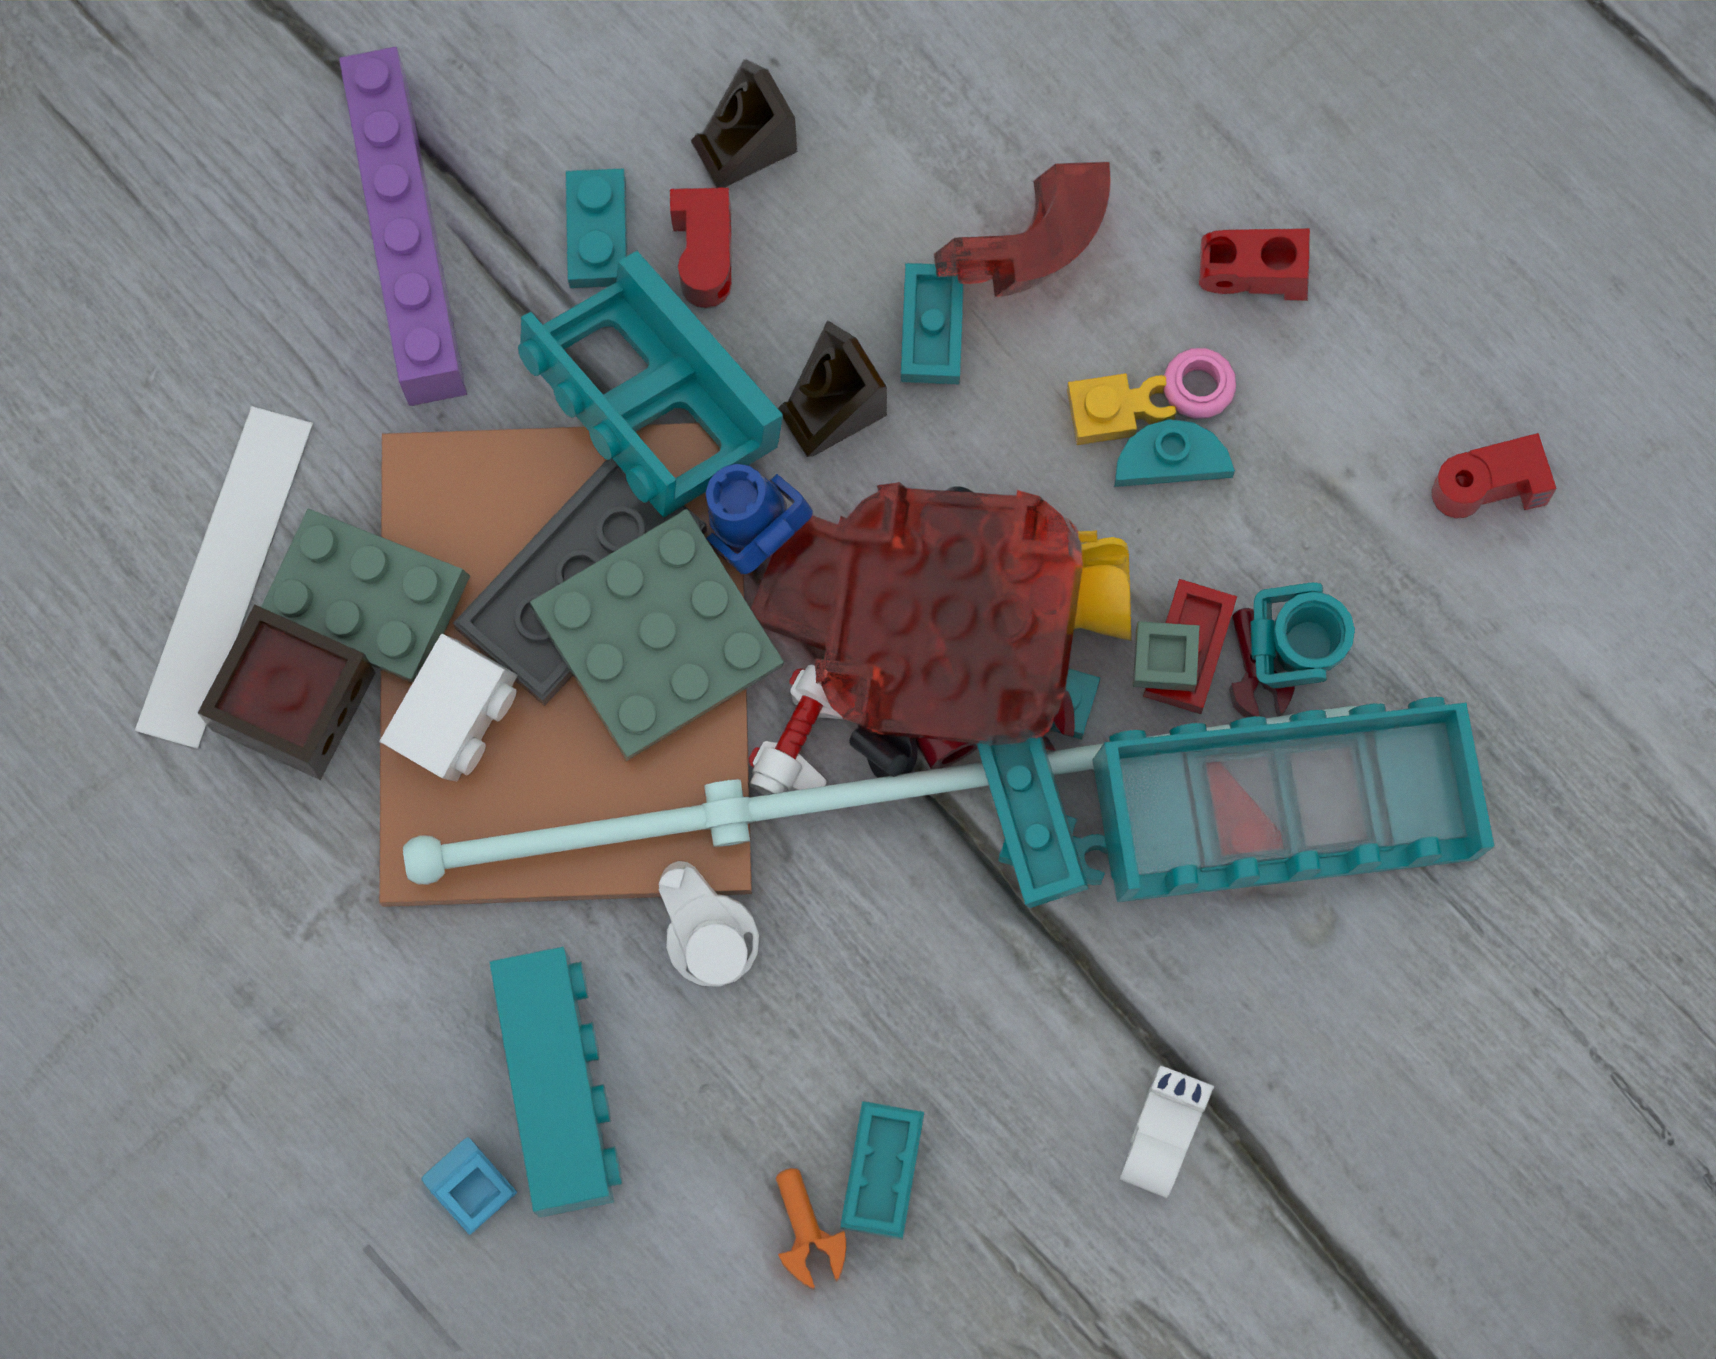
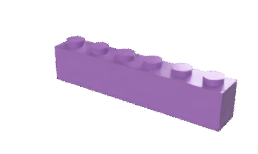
[339,46,467,406]

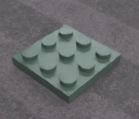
[530,509,784,761]

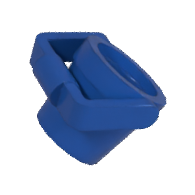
[706,464,813,574]

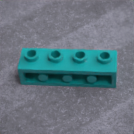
[489,946,622,1218]

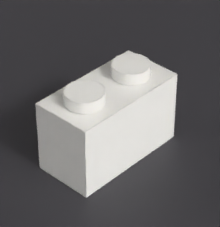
[379,633,518,782]

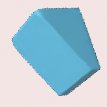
[422,1137,517,1235]

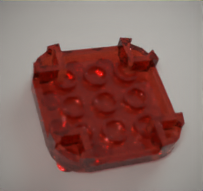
[815,482,1083,745]

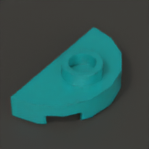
[1114,419,1235,487]

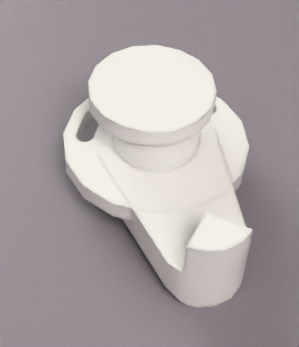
[658,861,759,987]

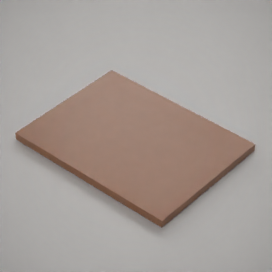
[379,423,752,907]

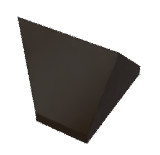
[690,59,797,188]
[778,320,887,457]

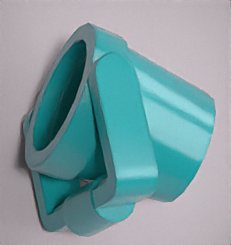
[1250,582,1355,688]

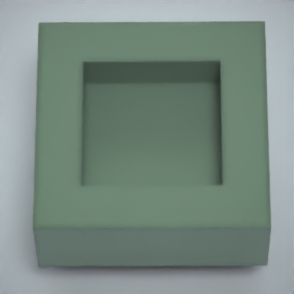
[1133,621,1200,691]

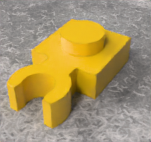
[1067,373,1176,445]

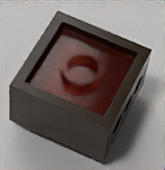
[197,604,376,780]

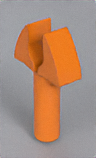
[776,1168,846,1290]

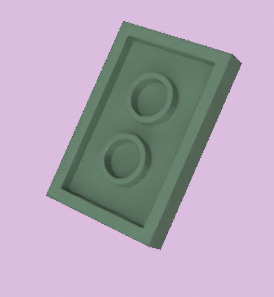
[261,508,470,683]

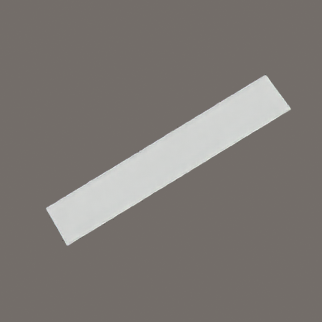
[135,406,313,749]

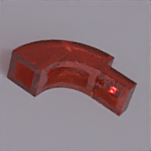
[934,162,1111,297]

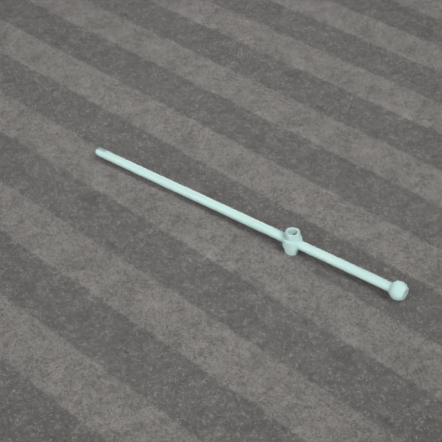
[403,706,1357,885]

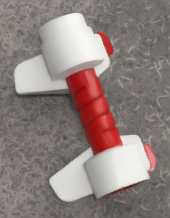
[749,665,863,795]

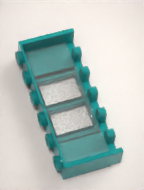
[1092,697,1495,903]

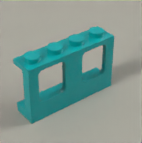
[518,251,783,518]

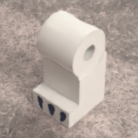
[1119,1065,1214,1198]

